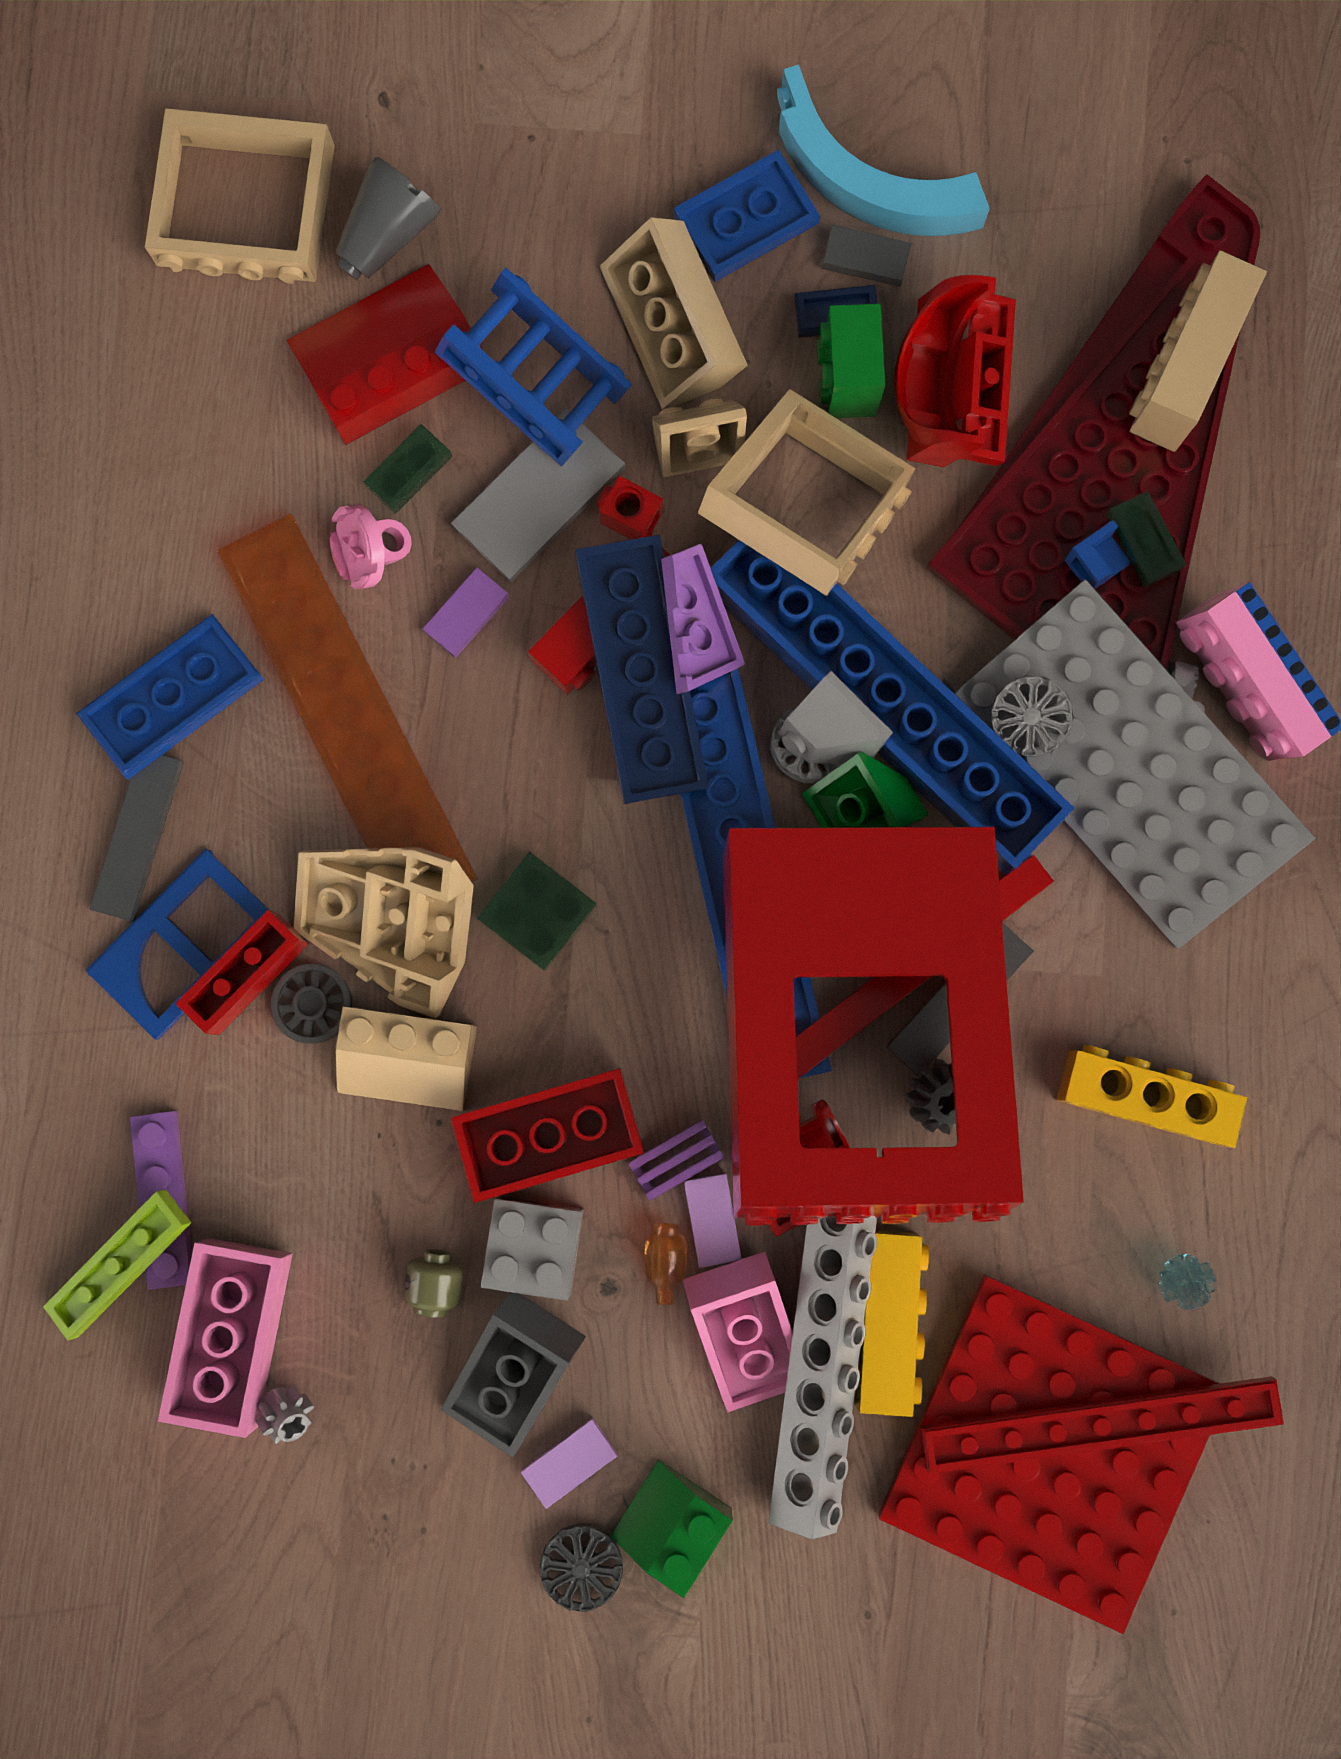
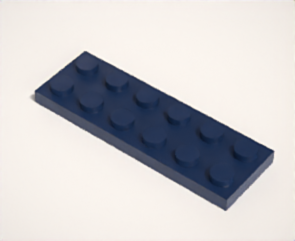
[574,535,708,805]

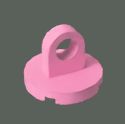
[330,504,412,589]

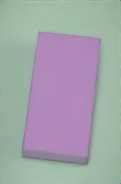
[684,1173,741,1268]
[521,1417,618,1509]

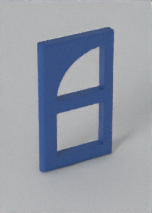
[86,848,269,1040]

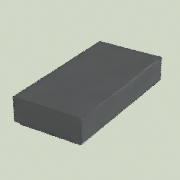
[822,225,911,287]

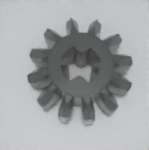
[904,1059,956,1135]

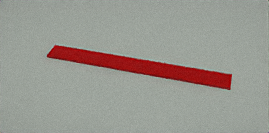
[796,855,1054,1080]

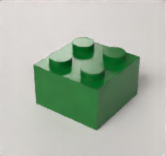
[817,304,885,418]

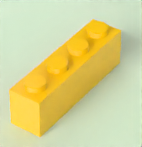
[856,1230,929,1417]

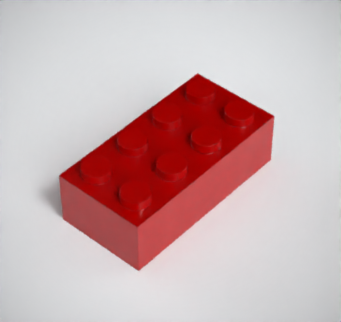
[451,1068,645,1203]

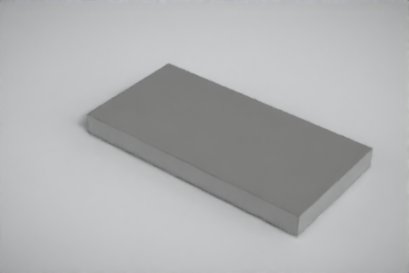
[451,409,626,583]

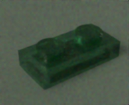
[363,424,453,514]
[1106,491,1186,587]

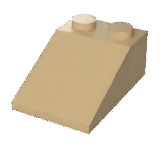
[652,399,747,478]

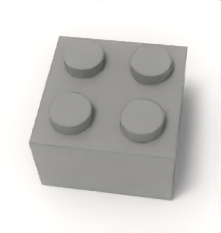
[481,1196,584,1301]

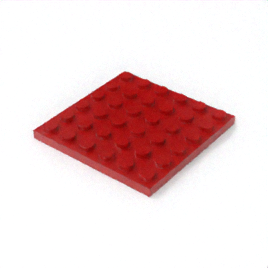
[878,1274,1220,1634]

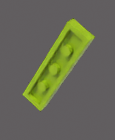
[43,1190,191,1341]

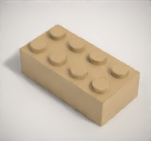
[1129,251,1267,452]

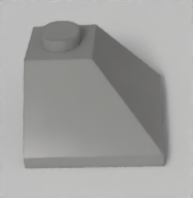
[778,671,893,764]

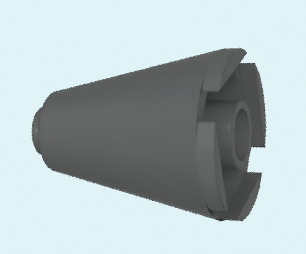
[335,157,442,280]

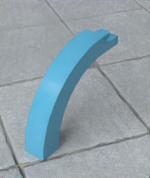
[777,64,990,236]

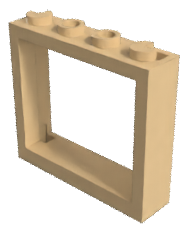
[145,108,335,284]
[698,389,916,596]

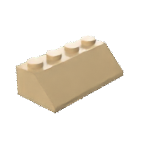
[600,217,748,410]

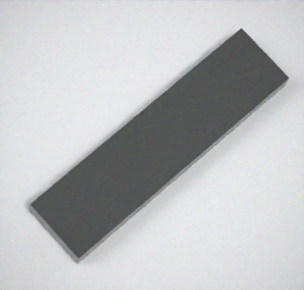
[89,755,184,922]
[886,922,1034,1076]

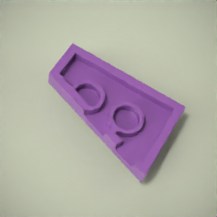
[661,543,745,694]

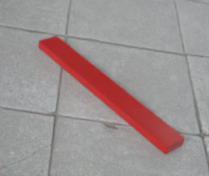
[920,1376,1284,1474]

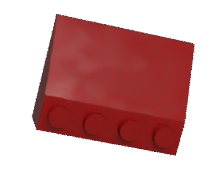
[287,264,483,445]

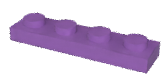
[130,1111,192,1290]

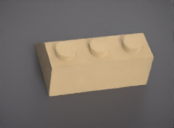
[336,1006,477,1111]

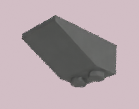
[441,1292,586,1458]

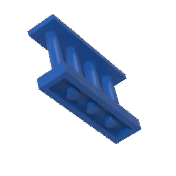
[435,267,632,467]

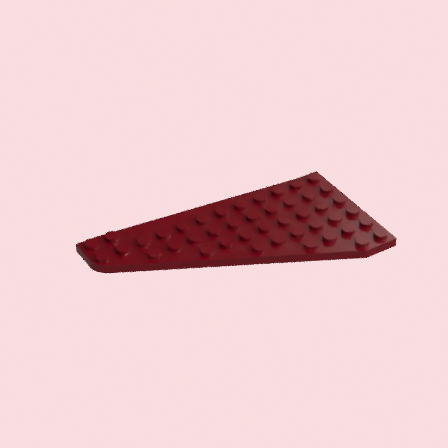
[926,174,1261,671]

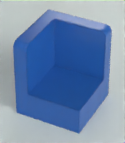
[1065,520,1130,590]

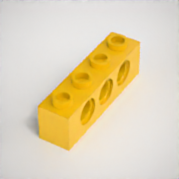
[1056,1045,1248,1148]

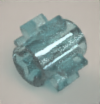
[1158,1254,1217,1310]

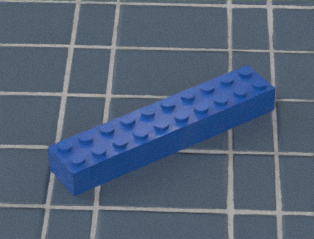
[711,540,1074,875]

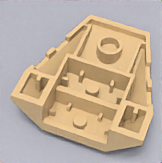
[294,847,474,1018]

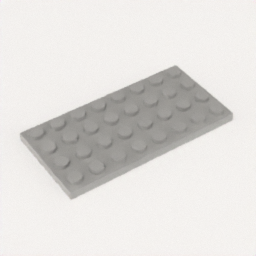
[954,579,1316,949]

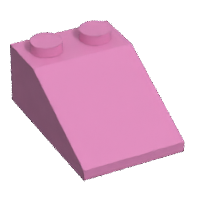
[683,1252,793,1413]

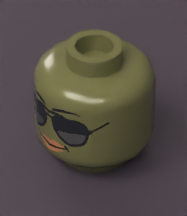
[404,1249,463,1317]

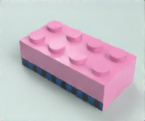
[1176,582,1341,761]

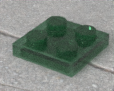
[477,851,597,971]

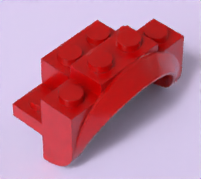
[894,275,1016,468]

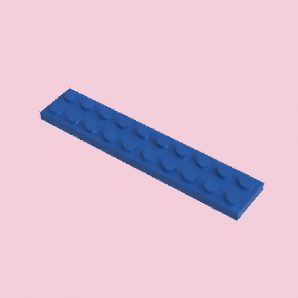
[680,668,832,1079]

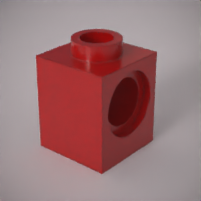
[597,475,664,540]

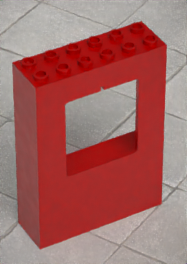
[723,827,1024,1226]

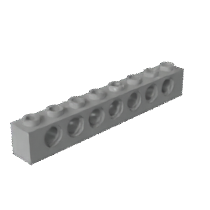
[768,1216,877,1540]

